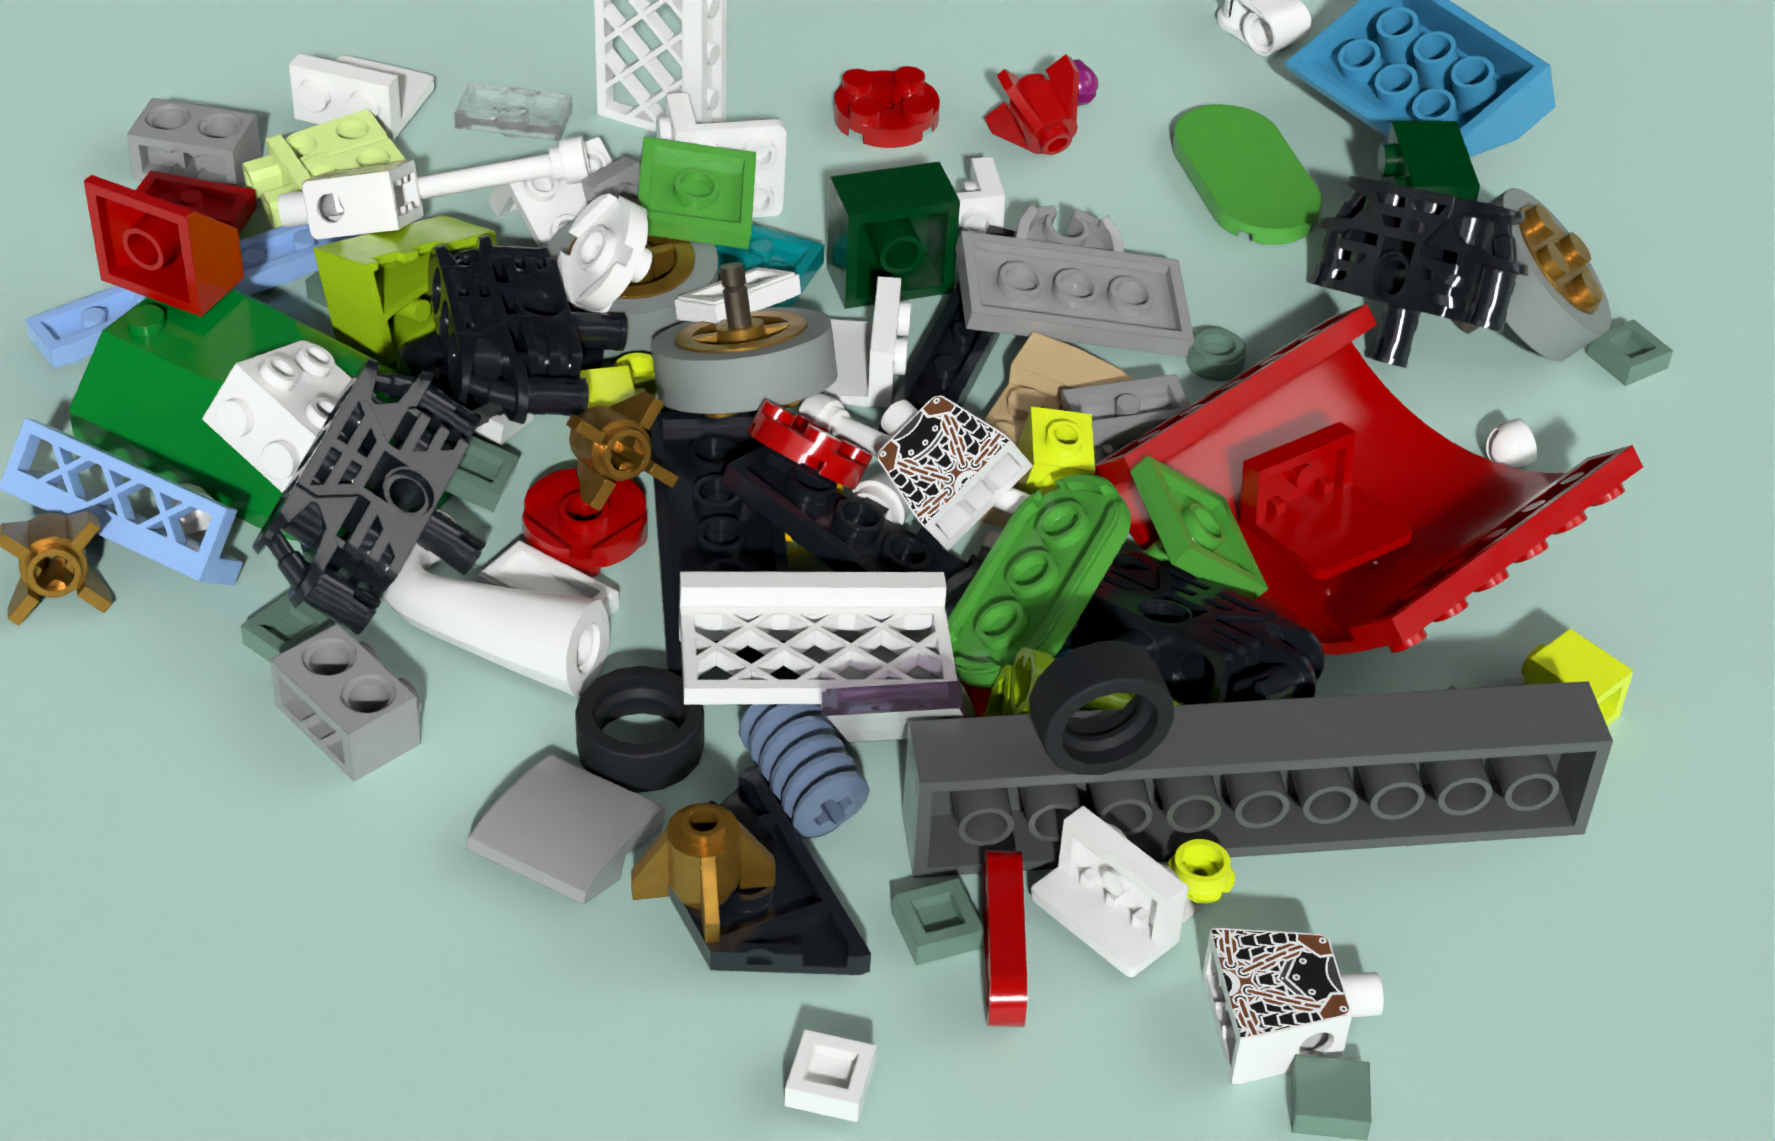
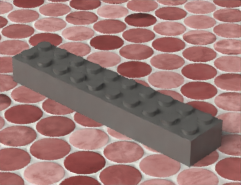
[902,681,1613,878]

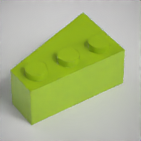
[313,215,497,365]

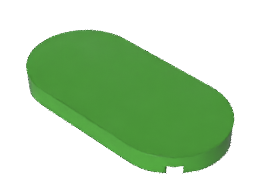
[1173,104,1322,245]
[947,474,1131,689]

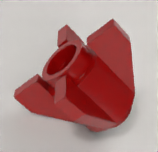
[984,54,1080,155]

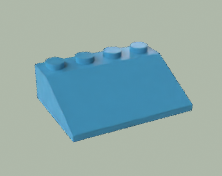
[1285,0,1555,157]

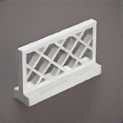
[594,0,727,132]
[678,572,959,705]

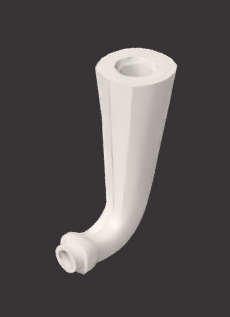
[382,509,610,697]

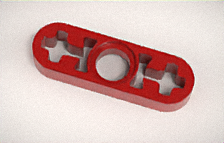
[983,850,1027,1027]

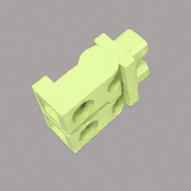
[242,109,407,229]

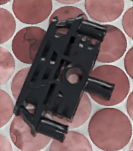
[1311,176,1529,368]
[428,235,627,425]
[252,358,486,635]
[1064,552,1325,705]

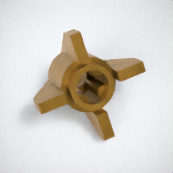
[566,391,679,511]
[0,511,112,626]
[631,803,776,943]

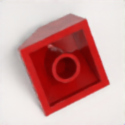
[84,175,244,317]

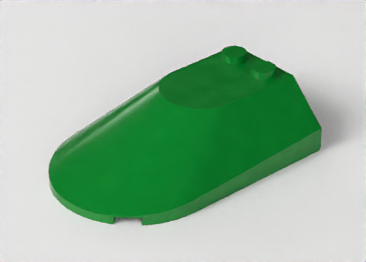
[69,288,452,541]

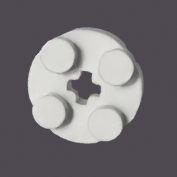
[557,194,652,313]

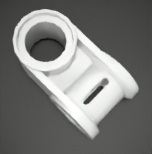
[1216,0,1311,56]

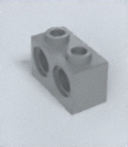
[127,98,262,187]
[270,623,422,781]

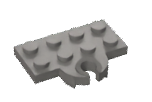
[955,204,1195,357]

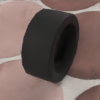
[1029,641,1174,775]
[575,666,704,793]

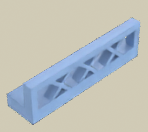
[0,418,243,586]

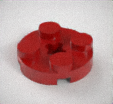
[834,66,940,148]
[748,399,873,489]
[522,468,648,577]

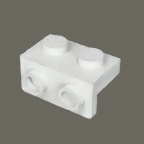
[1031,806,1189,977]

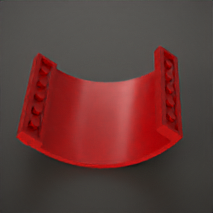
[1094,304,1643,655]

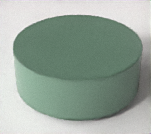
[1187,328,1247,381]

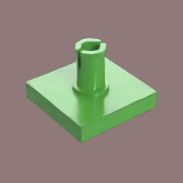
[637,137,756,249]
[1130,456,1268,601]

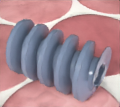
[738,704,870,839]

